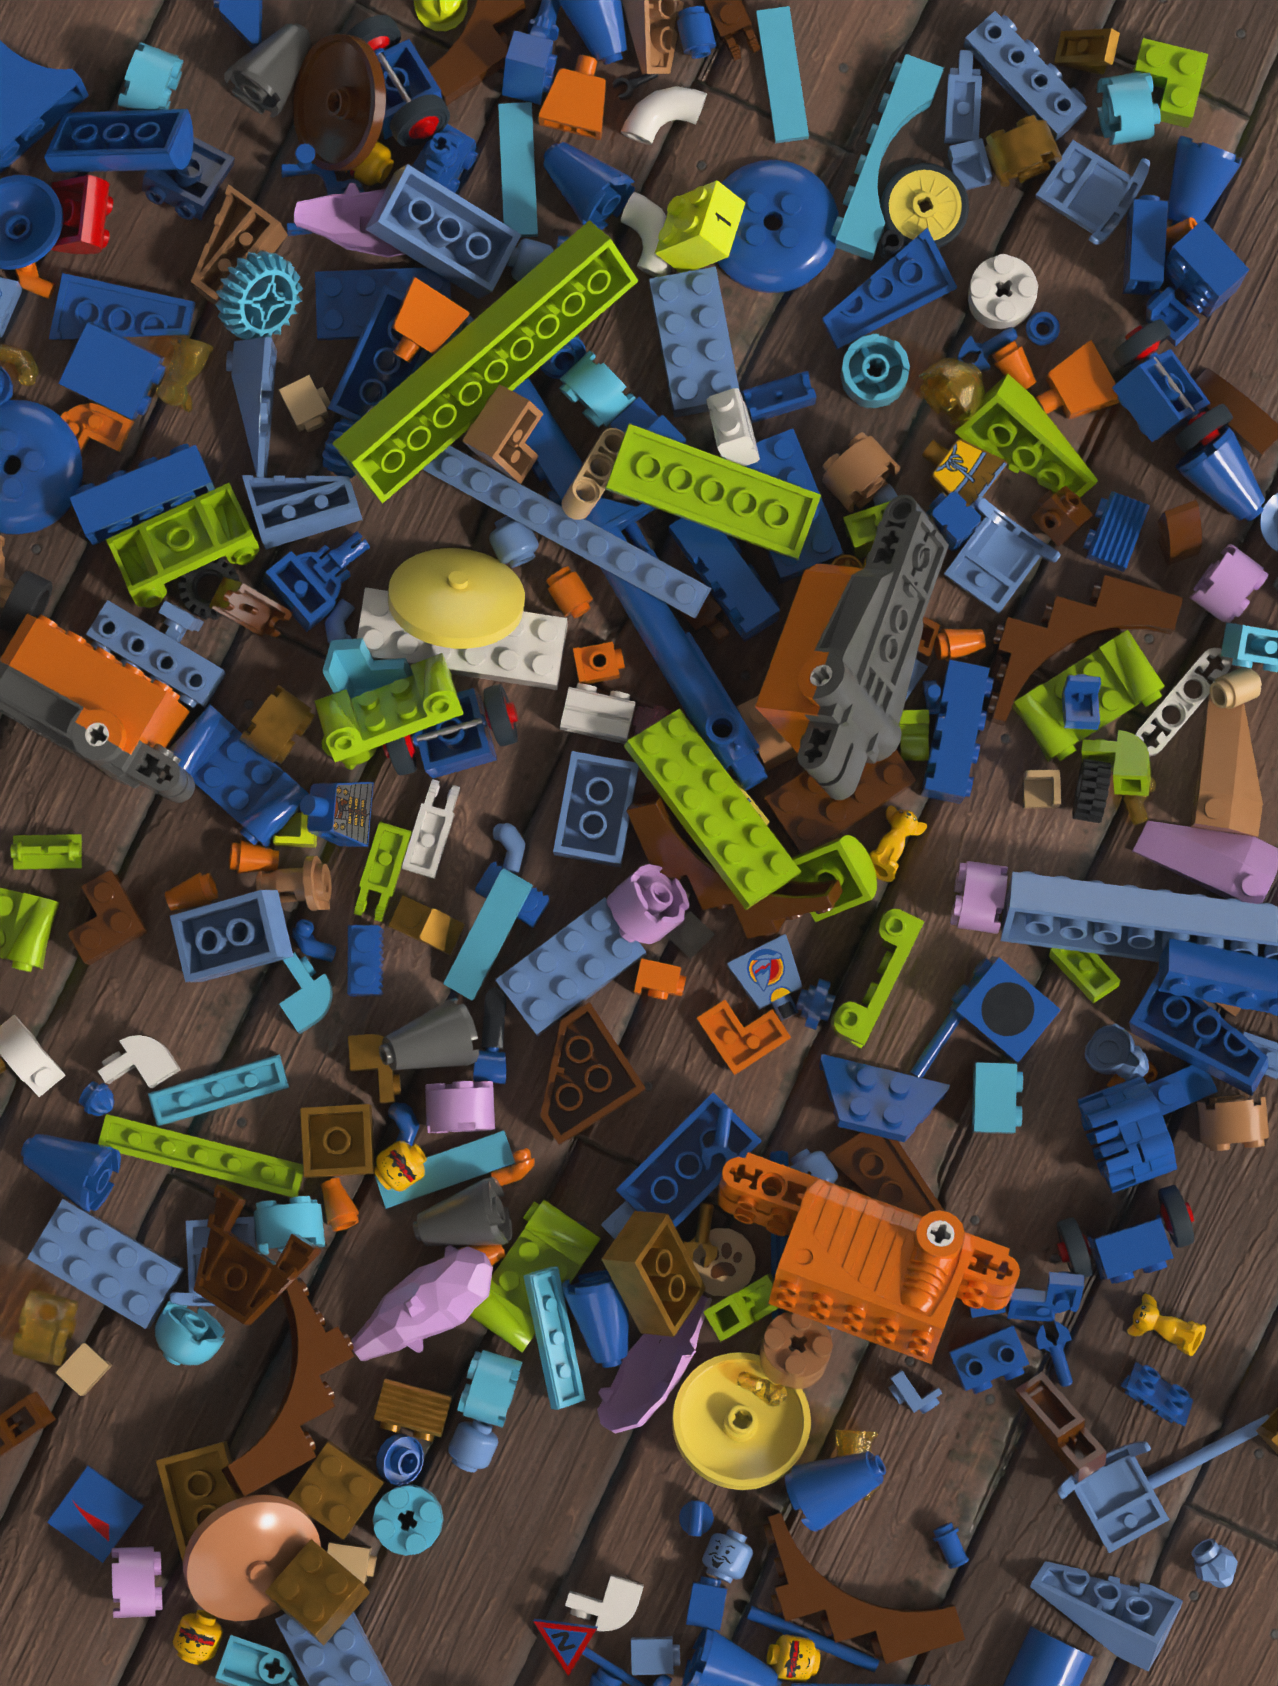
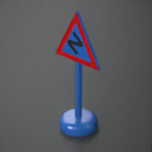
[533,1619,673,1686]

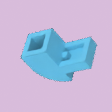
[279,952,333,1034]

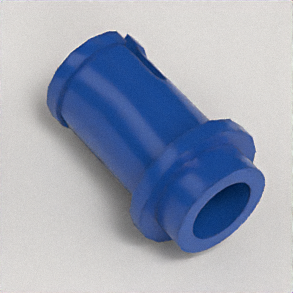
[933,1522,969,1569]

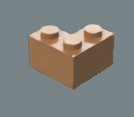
[462,384,543,484]

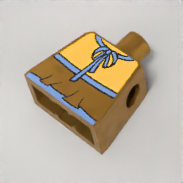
[922,438,1008,509]

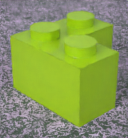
[1133,38,1208,128]

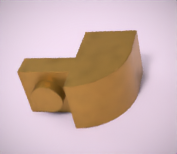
[348,1034,401,1104]

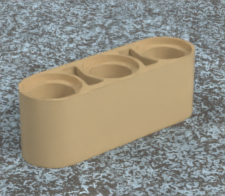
[561,428,625,520]

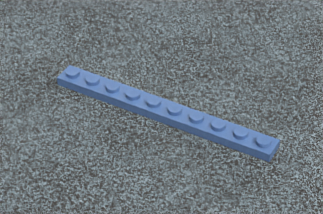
[423,446,712,618]

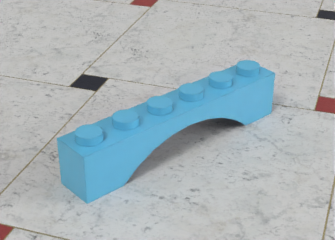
[831,54,944,261]

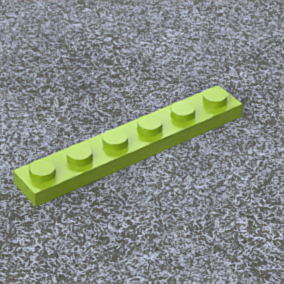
[98,1114,304,1197]

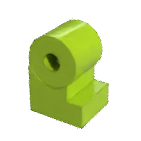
[899,710,929,761]

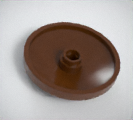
[293,34,386,171]

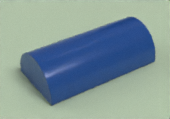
[44,109,194,173]
[328,284,429,422]
[1003,1626,1093,1686]

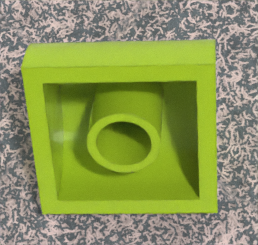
[792,835,877,922]

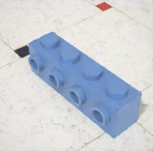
[963,11,1087,142]
[86,600,226,709]

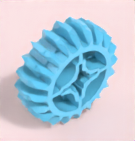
[215,250,303,340]

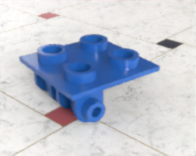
[1121,1362,1193,1426]

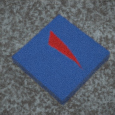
[47,1466,144,1563]

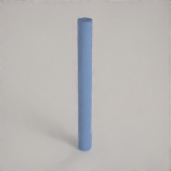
[1146,1414,1269,1489]

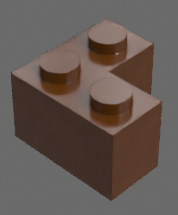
[68,870,148,965]

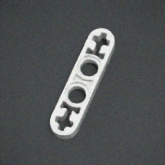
[1135,648,1231,757]

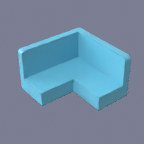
[323,638,413,698]

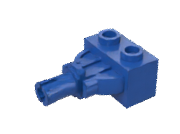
[502,0,561,105]
[412,124,478,193]
[263,531,370,632]

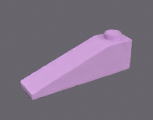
[1132,821,1278,904]

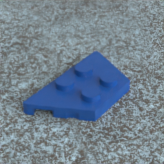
[819,1054,950,1143]

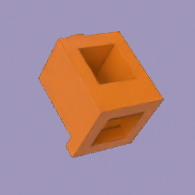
[573,642,625,685]
[634,958,686,1000]

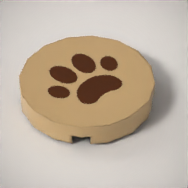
[693,1228,755,1296]

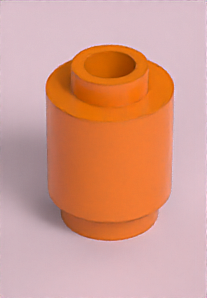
[546,566,593,619]

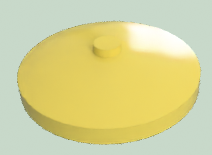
[388,548,525,649]
[672,1352,811,1490]

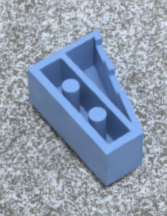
[242,475,363,549]

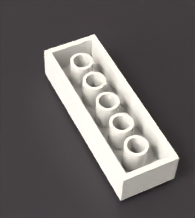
[357,588,568,690]

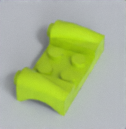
[106,483,260,608]
[1012,630,1165,762]
[314,653,464,763]
[0,888,60,972]
[831,909,925,1049]
[470,1200,601,1353]

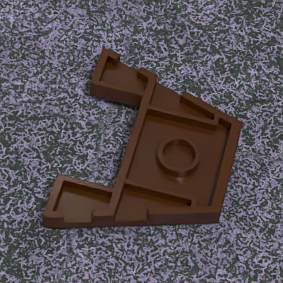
[194,1184,321,1325]

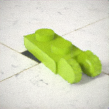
[354,822,412,922]

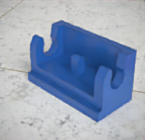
[741,371,817,424]

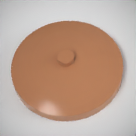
[183,1495,321,1621]

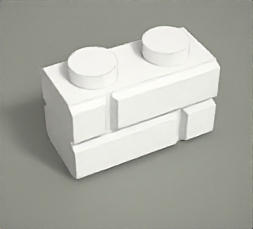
[706,388,760,466]
[560,683,636,744]

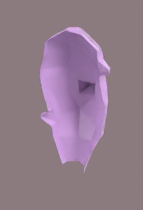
[294,183,405,258]
[351,1245,493,1361]
[597,1295,712,1434]

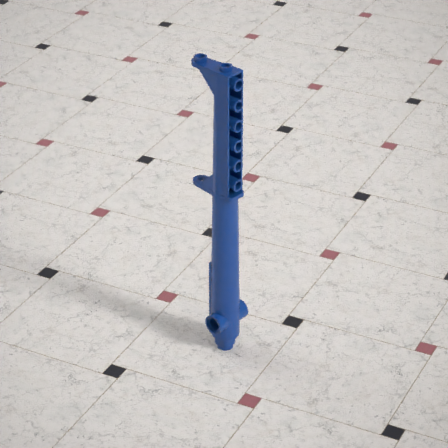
[513,377,768,791]

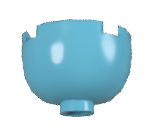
[155,1301,225,1366]

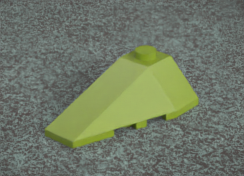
[955,374,1098,498]

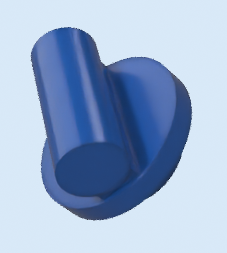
[679,1500,714,1536]

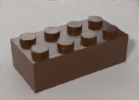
[764,750,917,855]

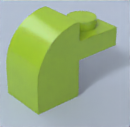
[1081,730,1151,796]
[703,1273,779,1342]

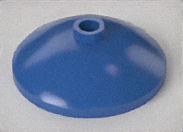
[0,175,64,270]

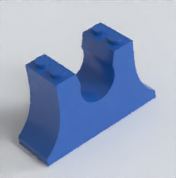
[0,40,89,174]

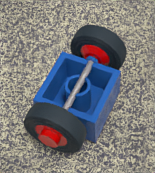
[346,15,450,147]
[1112,319,1233,453]
[383,684,518,779]
[1056,1185,1194,1284]

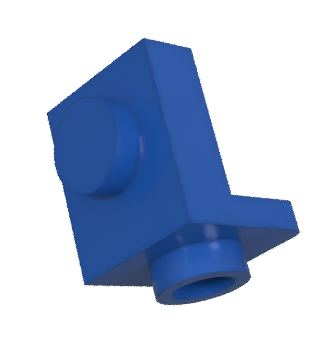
[1146,286,1199,347]
[1062,674,1101,730]

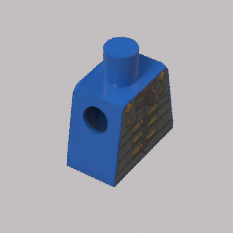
[300,782,374,847]

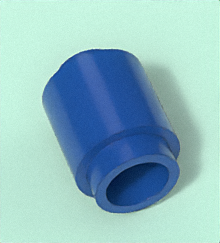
[677,6,716,59]

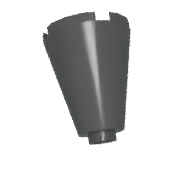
[224,23,312,117]
[379,998,479,1070]
[413,1177,512,1246]

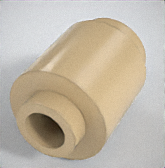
[1210,667,1262,709]

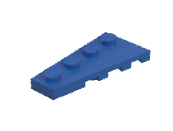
[821,228,957,350]
[49,273,196,340]

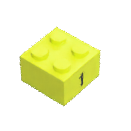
[655,180,745,273]

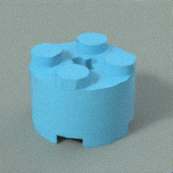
[118,42,183,111]
[1097,72,1161,146]
[840,334,910,408]
[559,350,636,428]
[254,1196,325,1255]
[457,1350,523,1428]
[373,1484,444,1556]

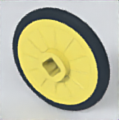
[881,163,969,248]

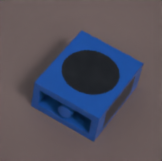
[949,956,1061,1063]

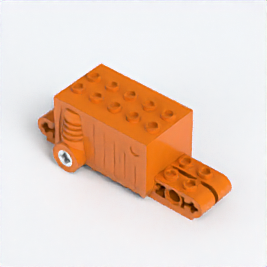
[717,1152,1020,1364]

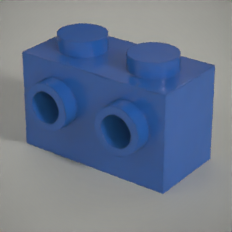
[948,1326,1029,1394]

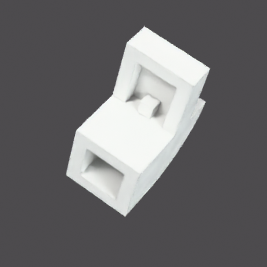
[0,1015,66,1097]
[98,1035,181,1088]
[565,1574,644,1631]

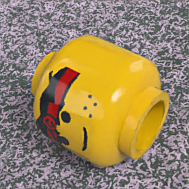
[345,141,394,186]
[374,1141,427,1192]
[173,1610,223,1665]
[767,1634,820,1683]

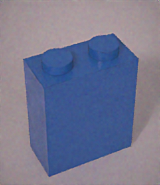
[1123,195,1168,296]
[58,322,166,419]

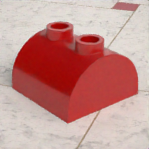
[51,175,114,254]

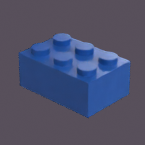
[1164,220,1250,318]

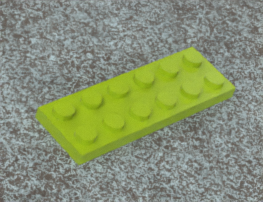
[605,424,821,560]
[624,709,801,910]

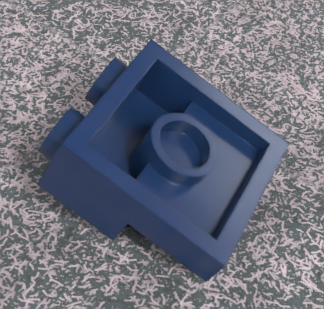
[142,137,235,220]

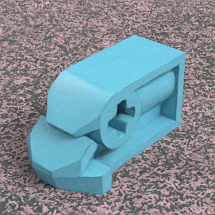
[215,1635,299,1686]

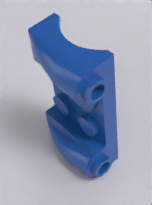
[168,705,310,847]

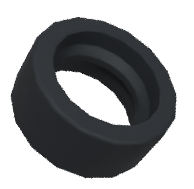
[0,571,53,635]

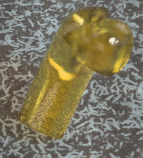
[0,344,39,386]
[1124,776,1156,826]
[737,1371,787,1406]

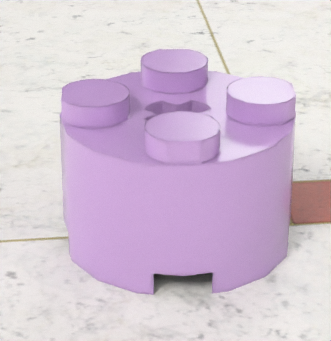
[1190,544,1268,623]
[950,861,1008,934]
[606,864,689,944]
[425,1081,495,1133]
[112,1546,162,1618]

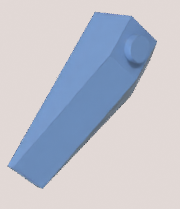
[226,337,277,478]
[1030,1561,1183,1671]

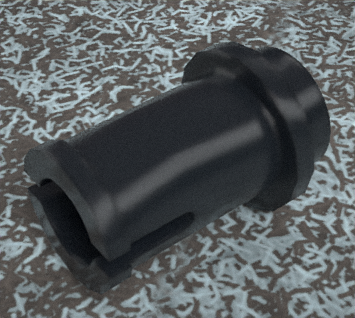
[878,230,904,261]

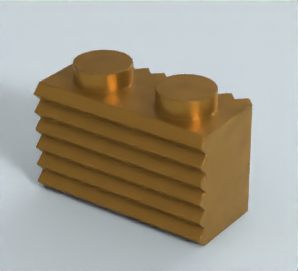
[374,1379,452,1442]

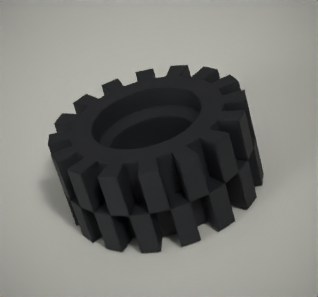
[179,558,240,620]
[1072,759,1112,823]

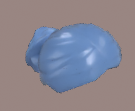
[1085,1023,1149,1081]

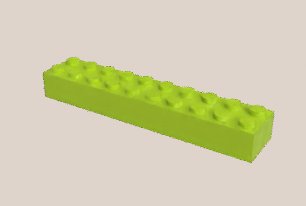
[332,220,638,503]

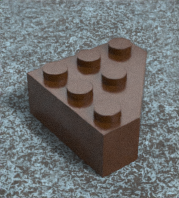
[540,1002,646,1146]

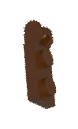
[703,0,760,61]

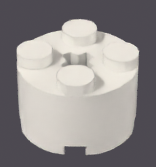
[968,254,1038,329]

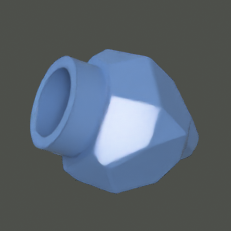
[1191,1539,1238,1588]

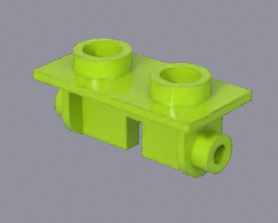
[11,834,82,870]

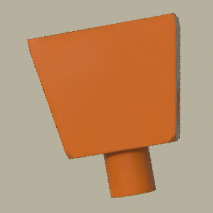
[538,55,606,140]
[392,276,470,363]
[1036,340,1119,420]

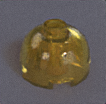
[919,358,985,427]

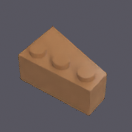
[191,184,288,307]

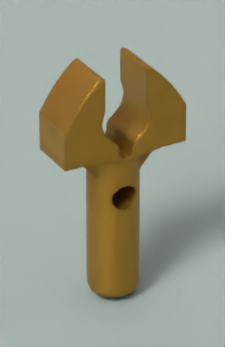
[684,1201,718,1268]

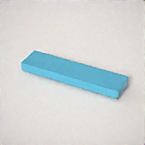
[756,6,809,144]
[498,102,538,237]
[443,868,533,1001]
[148,1055,290,1127]
[375,1131,515,1209]
[523,1266,585,1410]

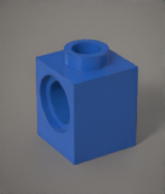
[686,1576,727,1630]

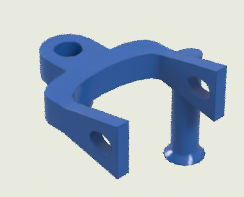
[281,144,364,237]

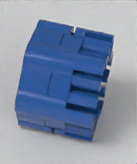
[1077,1076,1177,1193]

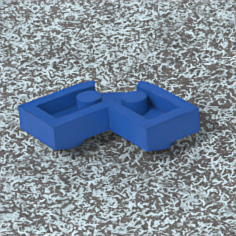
[1007,1271,1084,1321]

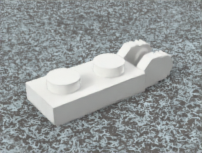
[402,779,460,879]

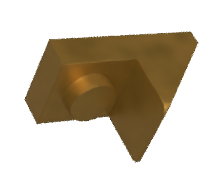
[1054,28,1120,74]
[388,896,465,955]

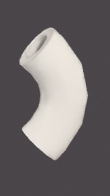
[621,86,707,145]
[621,192,672,278]

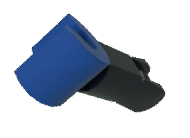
[473,988,506,1084]

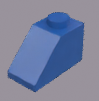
[213,0,263,49]
[1148,1065,1218,1116]

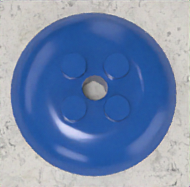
[716,160,839,293]
[0,400,84,535]

